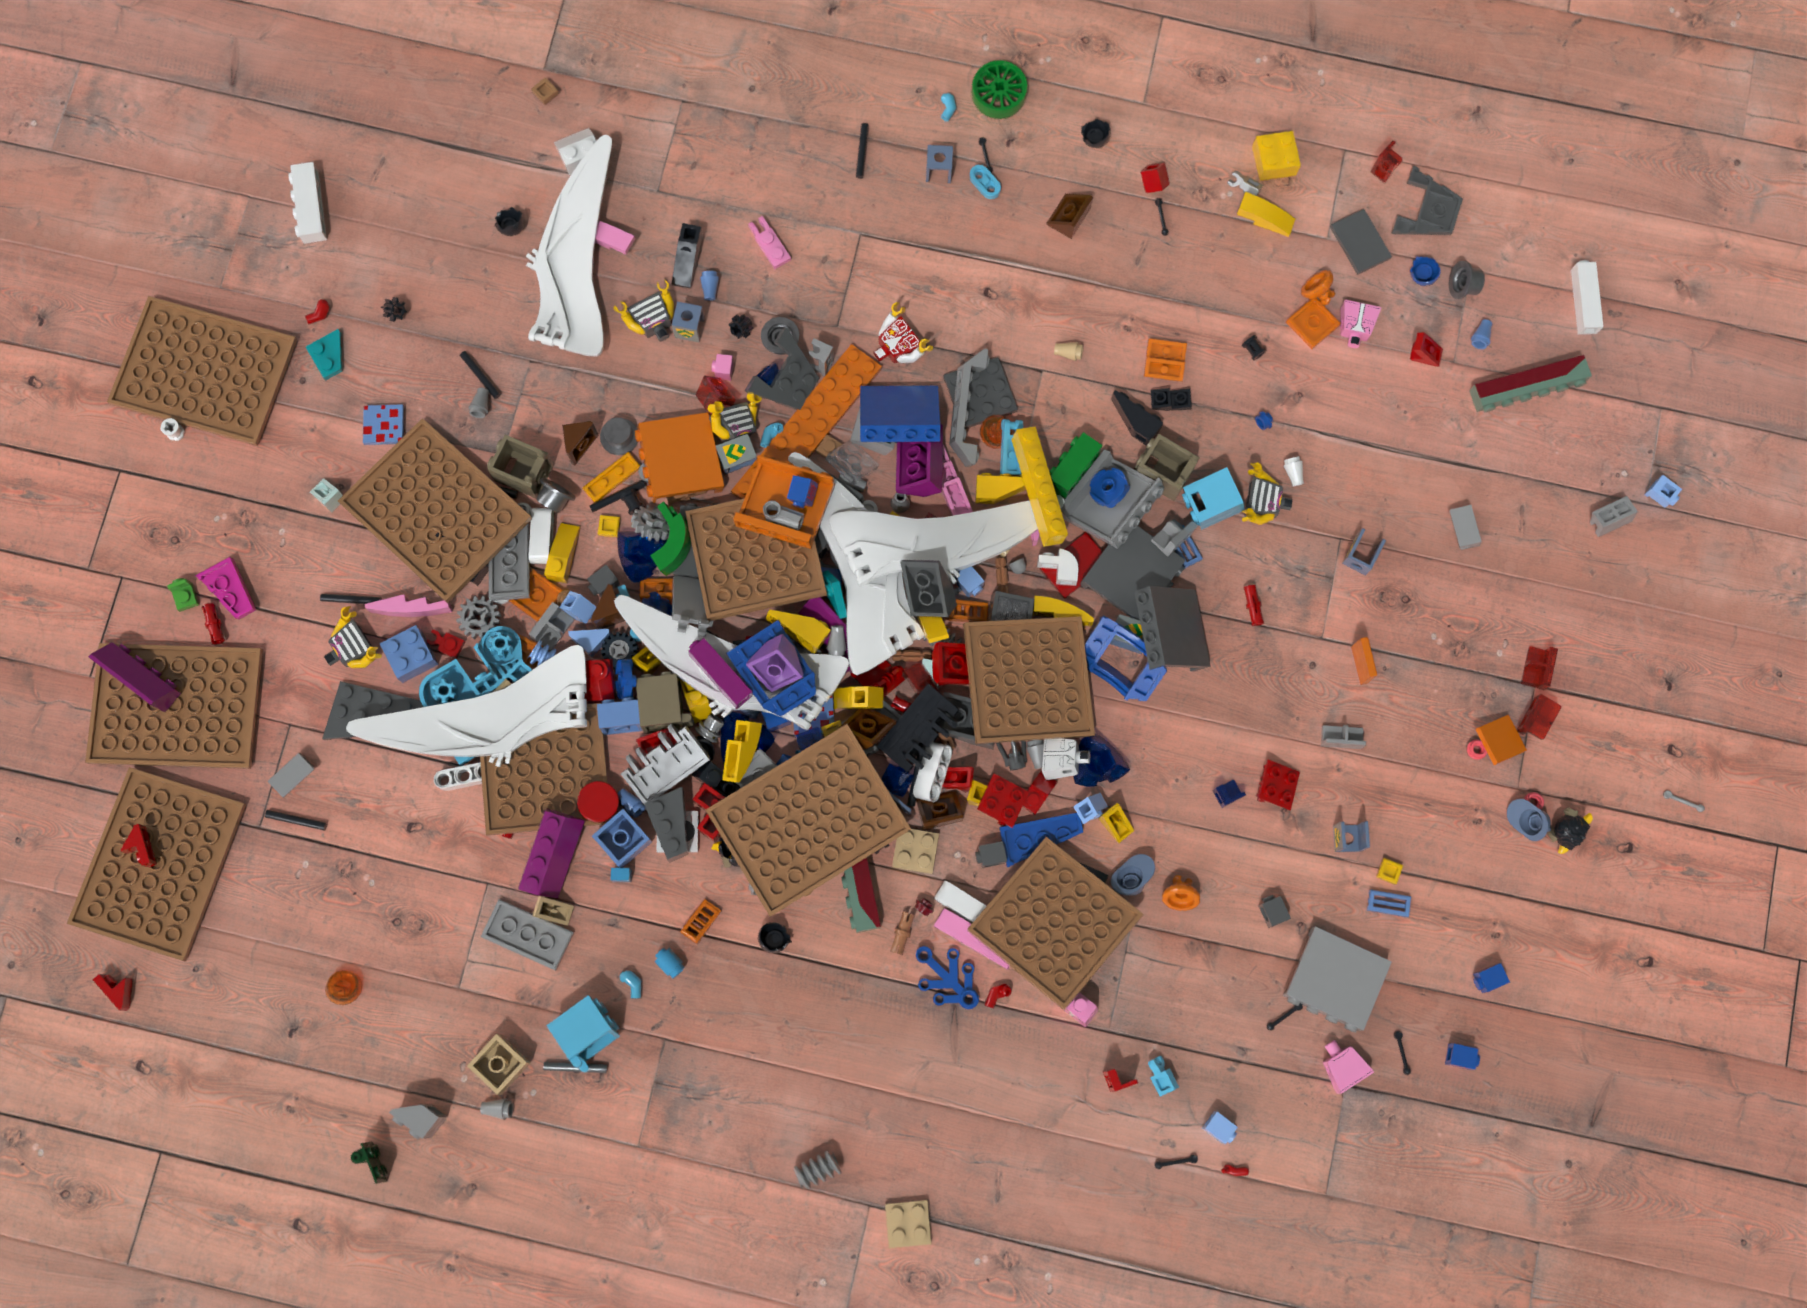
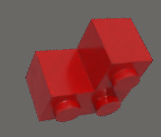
[692,783,725,842]

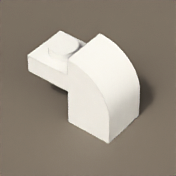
[1037,549,1078,586]

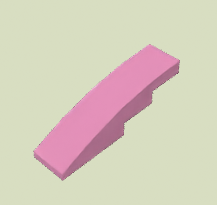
[595,220,635,255]
[942,444,973,516]
[365,594,453,617]
[934,908,1010,970]

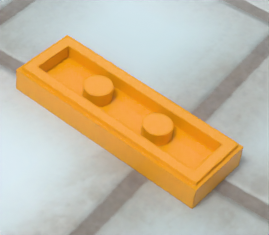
[582,452,640,503]

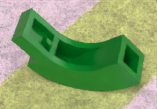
[650,502,691,576]

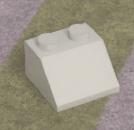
[554,128,596,176]

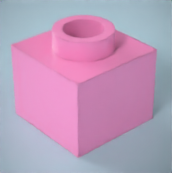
[712,354,734,381]

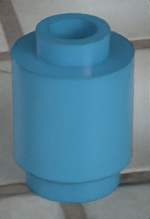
[655,948,685,979]

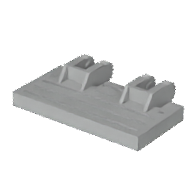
[621,724,711,804]

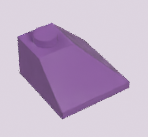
[746,634,804,692]

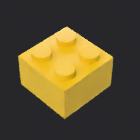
[1252,131,1301,181]

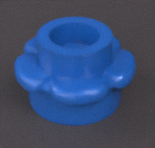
[1255,411,1273,430]

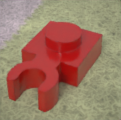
[426,630,465,659]

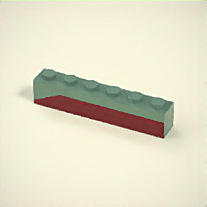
[1469,355,1592,412]
[841,857,881,933]

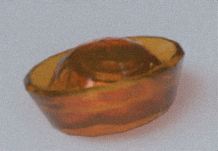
[980,415,1013,449]
[325,970,362,1005]

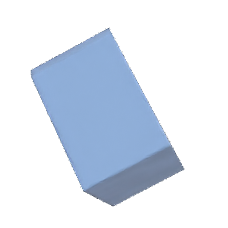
[568,629,611,657]

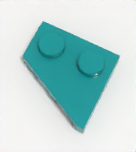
[306,329,343,381]
[822,570,847,619]

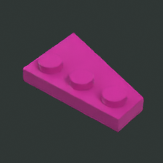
[195,557,256,619]

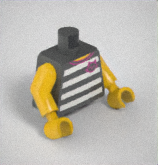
[614,279,674,342]
[708,393,762,442]
[1242,462,1293,525]
[324,606,382,668]

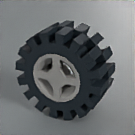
[601,632,639,669]

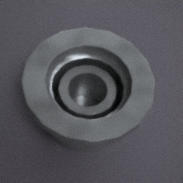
[1449,261,1485,299]
[761,317,799,355]
[600,418,638,456]
[536,478,576,513]

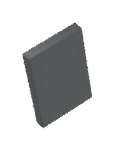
[1330,209,1392,275]

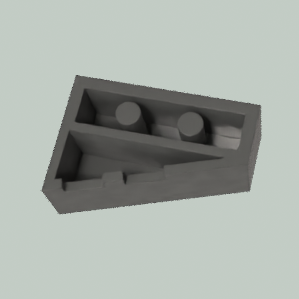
[644,787,689,863]

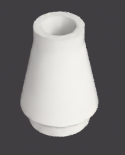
[1284,457,1304,487]

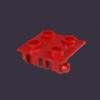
[851,661,905,698]
[1256,759,1300,811]
[977,773,1029,828]

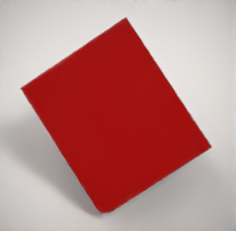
[1140,162,1170,193]

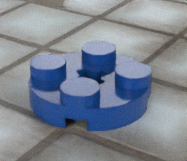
[1089,468,1130,508]
[615,659,636,700]

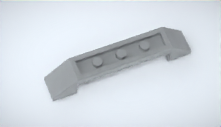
[949,349,990,467]

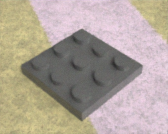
[943,357,1018,429]

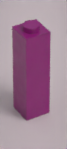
[688,638,752,709]

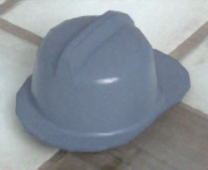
[1507,799,1552,841]
[1111,854,1155,896]

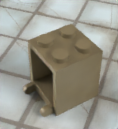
[487,434,554,499]
[1134,434,1200,501]
[636,672,694,733]

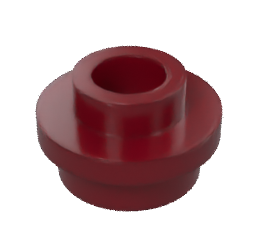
[914,898,934,916]

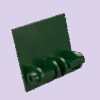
[351,1142,388,1184]

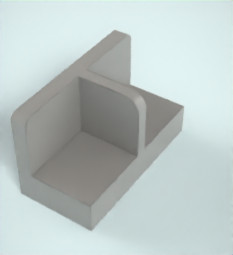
[1151,519,1198,557]
[529,602,574,651]
[1321,724,1366,749]

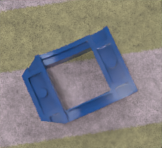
[1084,615,1167,701]
[726,620,816,717]

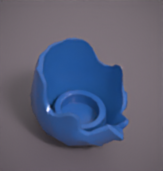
[1410,256,1441,286]

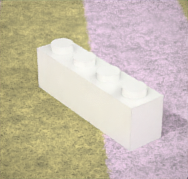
[288,162,327,244]

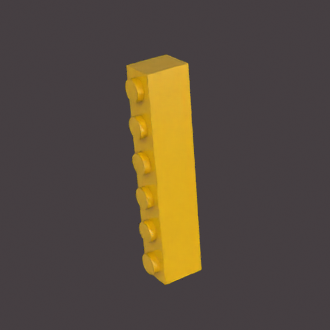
[1011,426,1068,547]

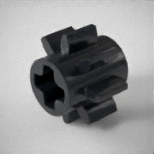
[381,297,407,322]
[728,314,754,339]

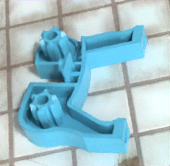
[419,626,532,766]

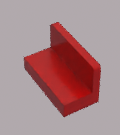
[1103,1069,1138,1092]

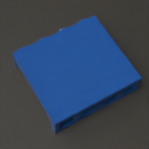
[860,386,940,442]

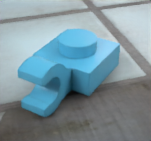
[1148,1056,1179,1096]

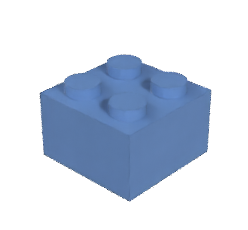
[380,625,439,683]
[597,697,643,735]
[592,809,652,868]

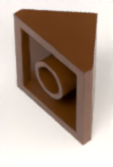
[1046,194,1093,239]
[562,421,599,466]
[590,584,625,629]
[839,708,896,750]
[916,791,964,830]

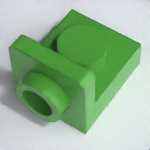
[167,578,199,612]

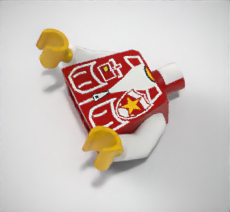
[874,302,933,364]

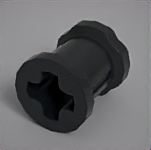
[1242,335,1267,361]
[620,489,645,515]

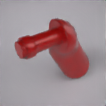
[1221,1164,1249,1176]

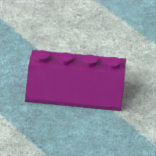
[896,423,943,497]
[798,597,852,673]
[88,642,181,712]
[518,808,585,898]

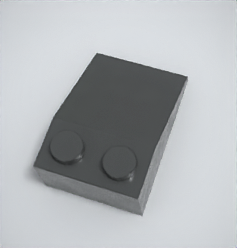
[900,560,957,617]
[934,692,995,750]

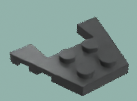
[1391,165,1463,235]
[744,328,819,410]

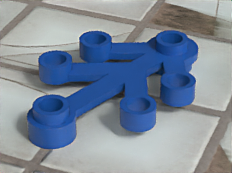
[916,946,979,1009]

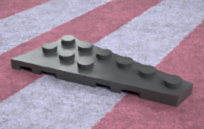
[322,681,423,740]

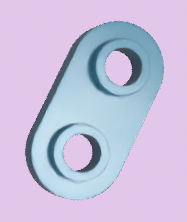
[969,165,1001,199]

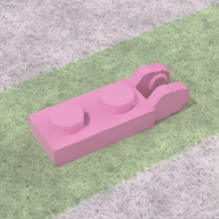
[748,216,791,269]

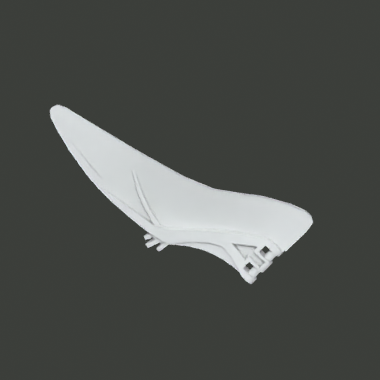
[526,135,612,357]
[788,452,925,675]
[829,495,1065,586]
[614,595,849,731]
[346,645,587,767]

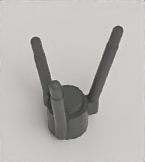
[996,741,1027,771]

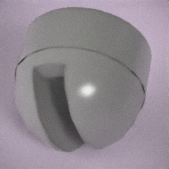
[1009,558,1026,574]

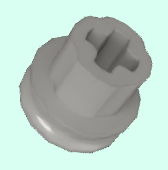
[695,714,724,743]

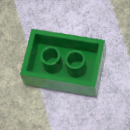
[1049,432,1103,500]

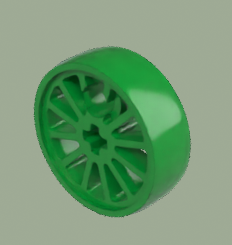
[971,60,1028,119]

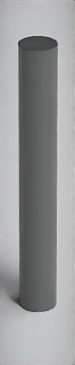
[543,1062,607,1073]

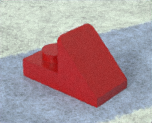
[1410,332,1443,367]
[942,767,974,792]
[1022,771,1058,815]
[120,824,157,868]
[93,974,133,1011]

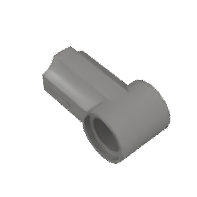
[763,501,804,531]

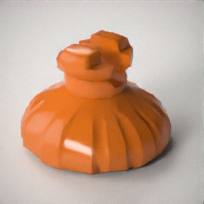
[1301,270,1335,305]
[1162,875,1200,911]

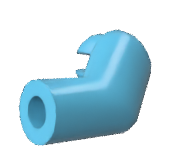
[941,93,957,122]
[760,422,784,448]
[620,970,641,999]

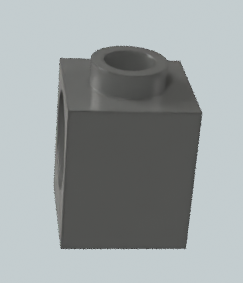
[587,565,621,598]
[975,841,1007,868]
[1259,895,1291,928]

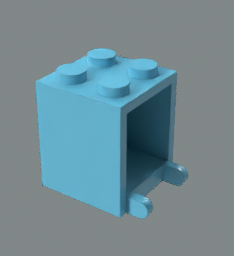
[1182,467,1245,530]
[546,995,620,1073]

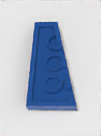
[999,812,1083,868]

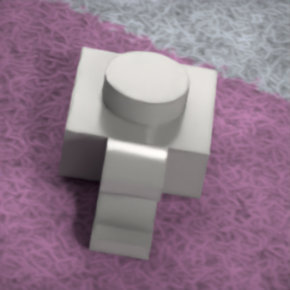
[1227,171,1264,196]

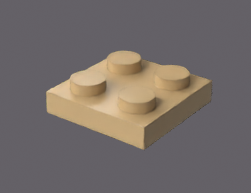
[892,829,939,875]
[885,1200,931,1248]

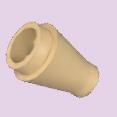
[1054,342,1083,361]

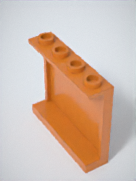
[635,412,724,503]
[733,455,835,549]

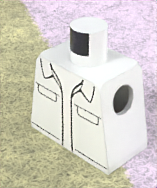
[1042,738,1090,780]

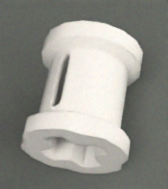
[161,418,185,441]

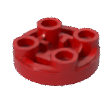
[577,781,619,823]

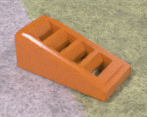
[945,599,988,622]
[680,899,721,945]

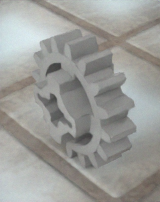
[631,505,670,541]
[456,596,501,639]

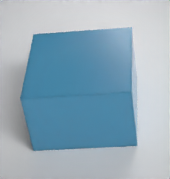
[611,868,632,882]

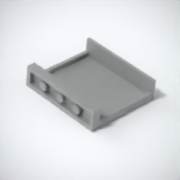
[1061,449,1165,549]
[1283,926,1391,1033]

